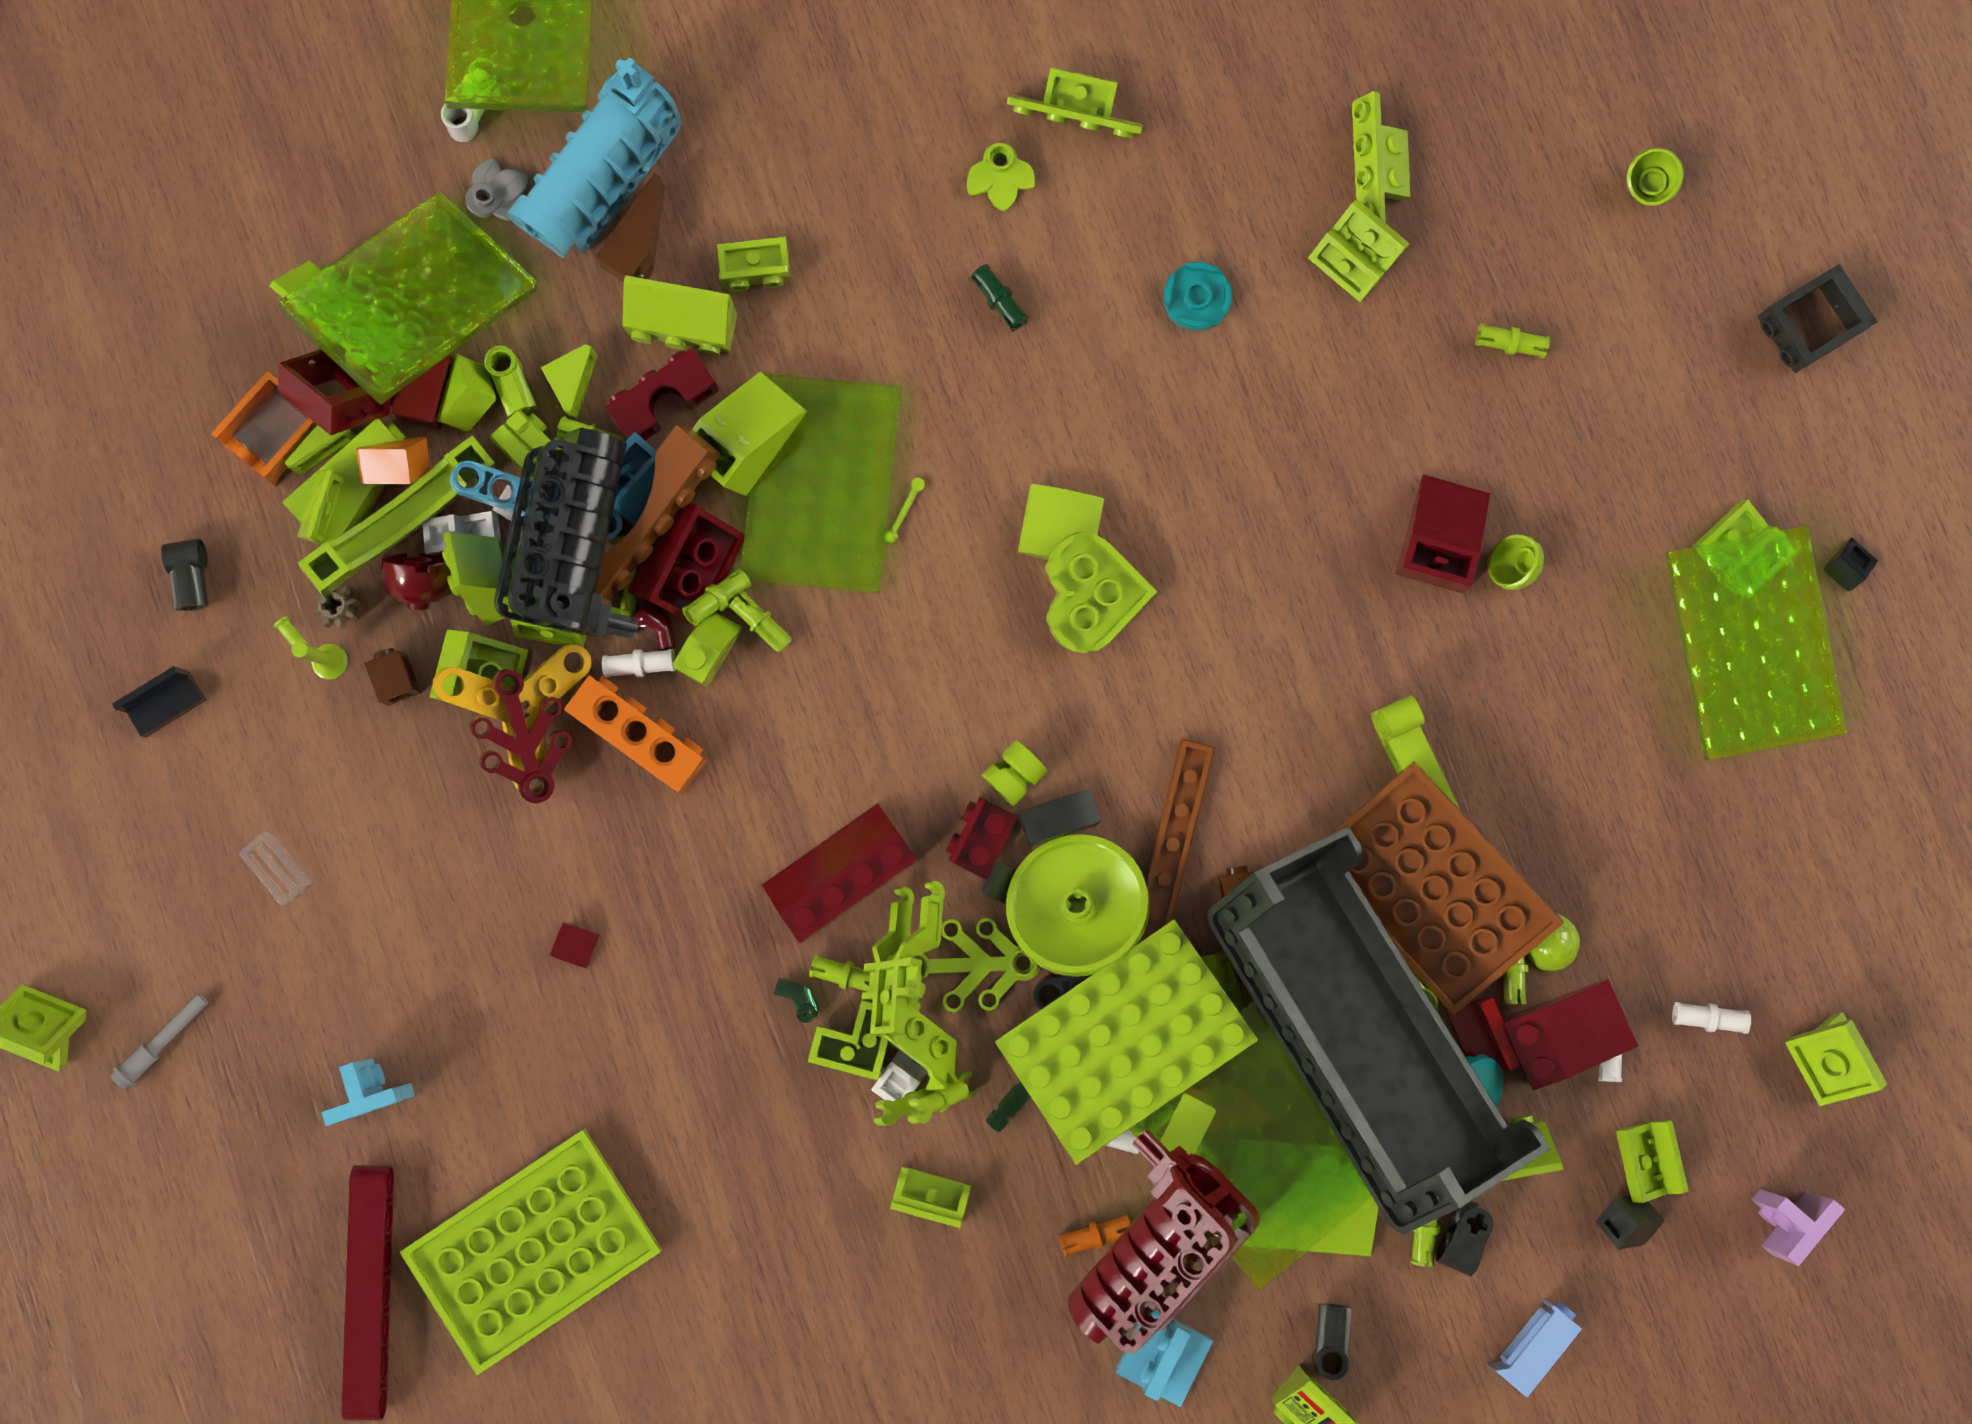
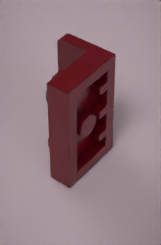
[946,797,1018,880]

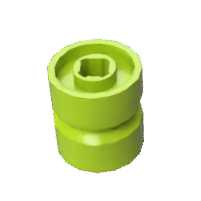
[981,740,1048,807]

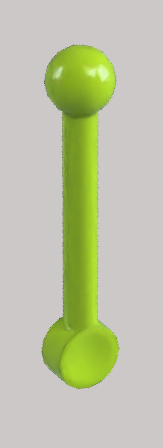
[884,477,925,543]

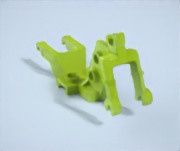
[861,881,977,1126]

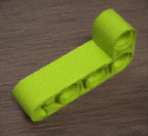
[1371,695,1460,809]

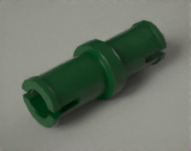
[970,264,1029,332]

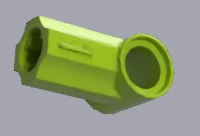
[484,345,538,418]

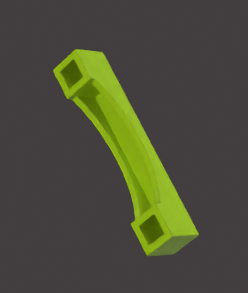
[298,435,495,597]

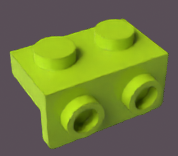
[717,237,791,292]
[1616,1120,1688,1203]

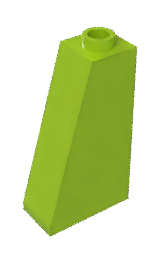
[282,419,406,545]

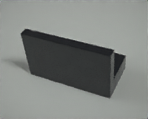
[112,666,207,738]

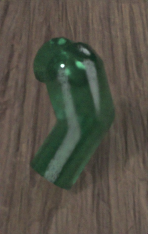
[774,978,819,1023]

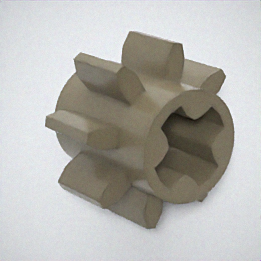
[313,587,360,629]

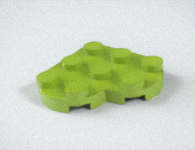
[1045,532,1157,653]

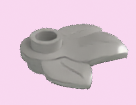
[465,159,529,221]

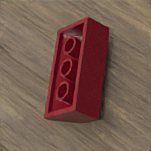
[762,803,918,943]

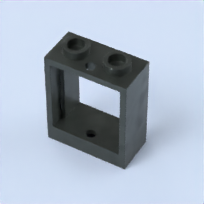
[1757,264,1878,373]

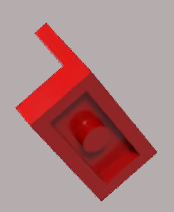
[1446,997,1521,1071]

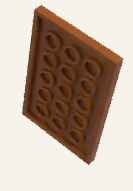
[1330,761,1564,1015]

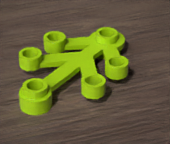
[914,918,1041,1012]

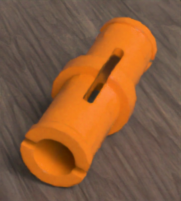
[1058,1214,1130,1257]

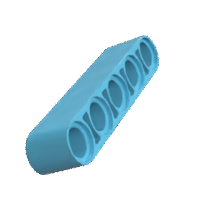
[449,461,623,541]

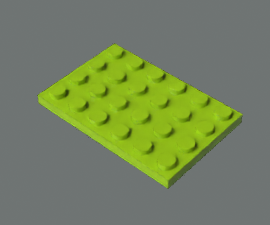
[995,919,1258,1165]
[400,1129,662,1376]

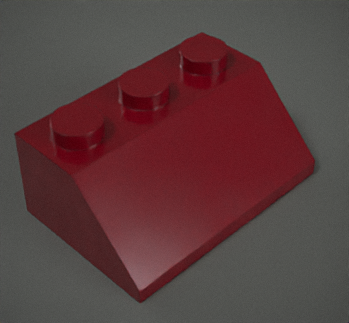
[627,503,747,627]

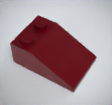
[1503,978,1638,1091]

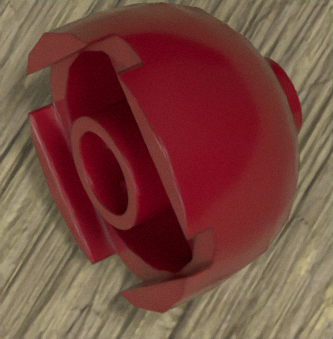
[381,553,451,610]

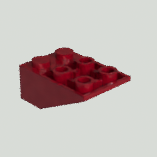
[1395,474,1490,593]

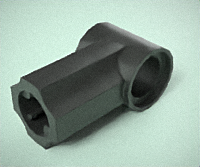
[161,538,208,611]
[1312,1303,1352,1381]

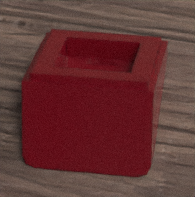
[550,922,600,968]

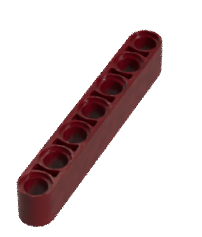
[342,1165,394,1421]

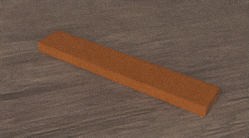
[1138,738,1216,944]

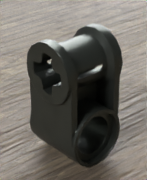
[1436,1201,1494,1277]

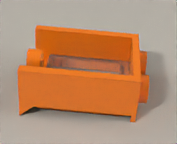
[211,371,317,487]

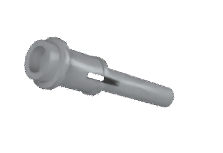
[111,994,209,1090]

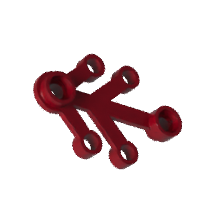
[469,669,572,804]

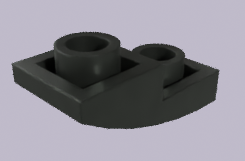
[1018,789,1101,846]

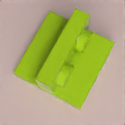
[0,984,87,1072]
[1785,1012,1887,1106]

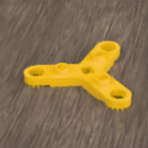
[432,644,591,791]

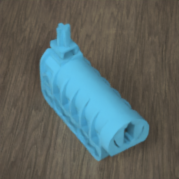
[507,58,682,258]

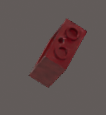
[278,344,391,436]

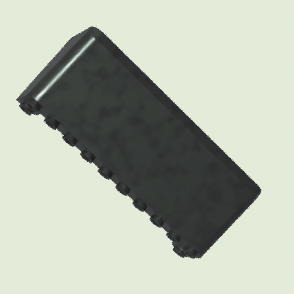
[1208,826,1550,1234]

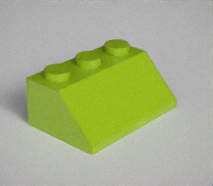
[623,275,738,356]

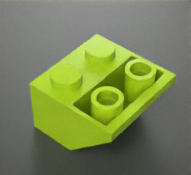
[442,531,514,626]

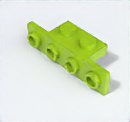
[1007,67,1144,138]
[1352,91,1411,223]

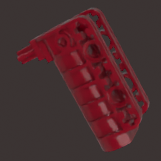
[1068,1129,1260,1353]

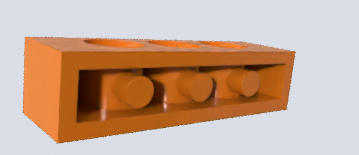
[564,675,707,795]

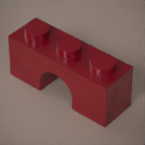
[605,348,719,441]

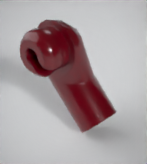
[633,605,676,651]

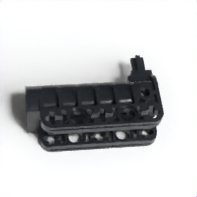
[494,427,638,639]

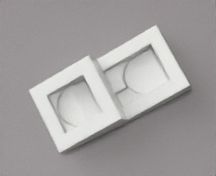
[423,511,501,555]
[871,1050,927,1101]

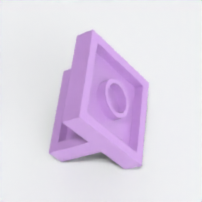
[1751,1189,1845,1266]

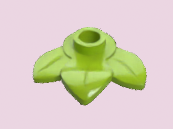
[967,143,1035,212]

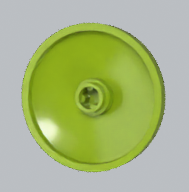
[1006,834,1150,976]

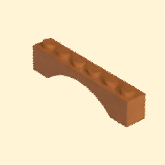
[595,425,721,605]

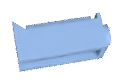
[1487,1299,1582,1397]

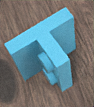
[321,1058,415,1126]
[1115,1309,1213,1407]

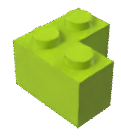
[808,1000,889,1081]

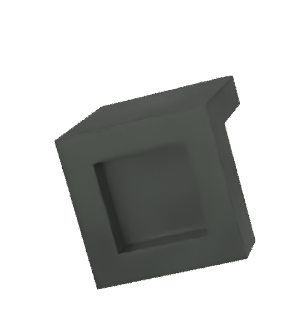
[1595,1195,1665,1250]

